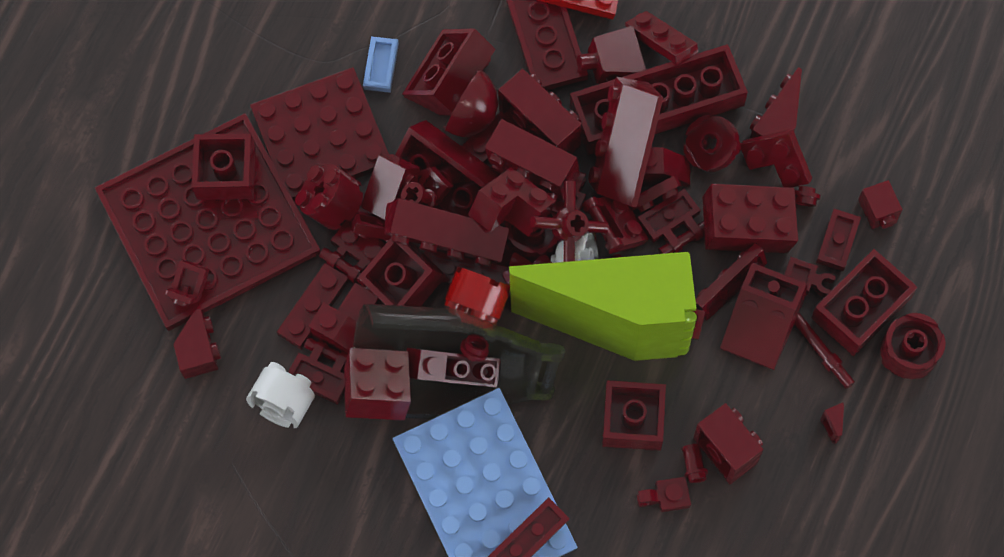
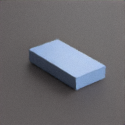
[363,36,399,93]

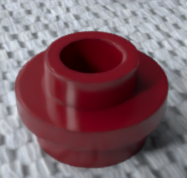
[795,186,821,207]
[460,334,489,361]

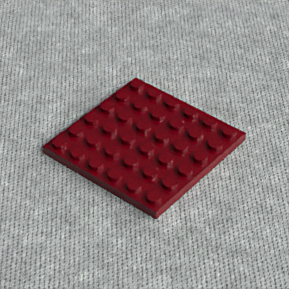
[95,113,321,331]

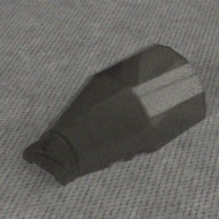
[353,304,565,419]

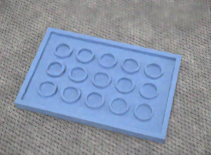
[393,388,578,557]

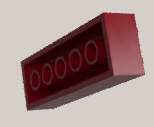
[570,44,748,155]

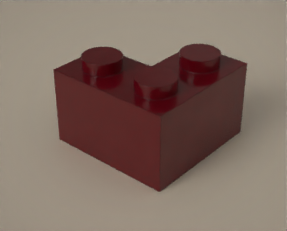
[468,167,556,237]

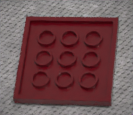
[250,67,389,201]

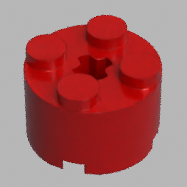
[444,266,510,324]

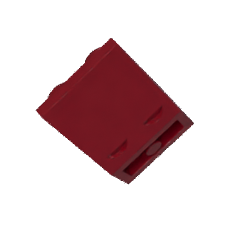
[720,263,808,370]

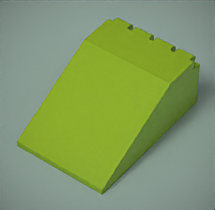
[509,252,697,361]

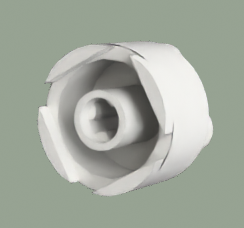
[246,362,315,428]

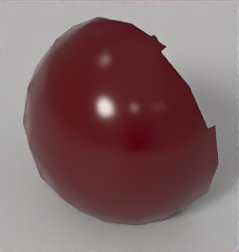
[443,70,499,137]

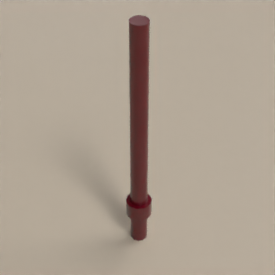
[794,313,855,389]

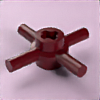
[530,181,609,262]

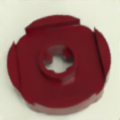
[684,115,741,173]

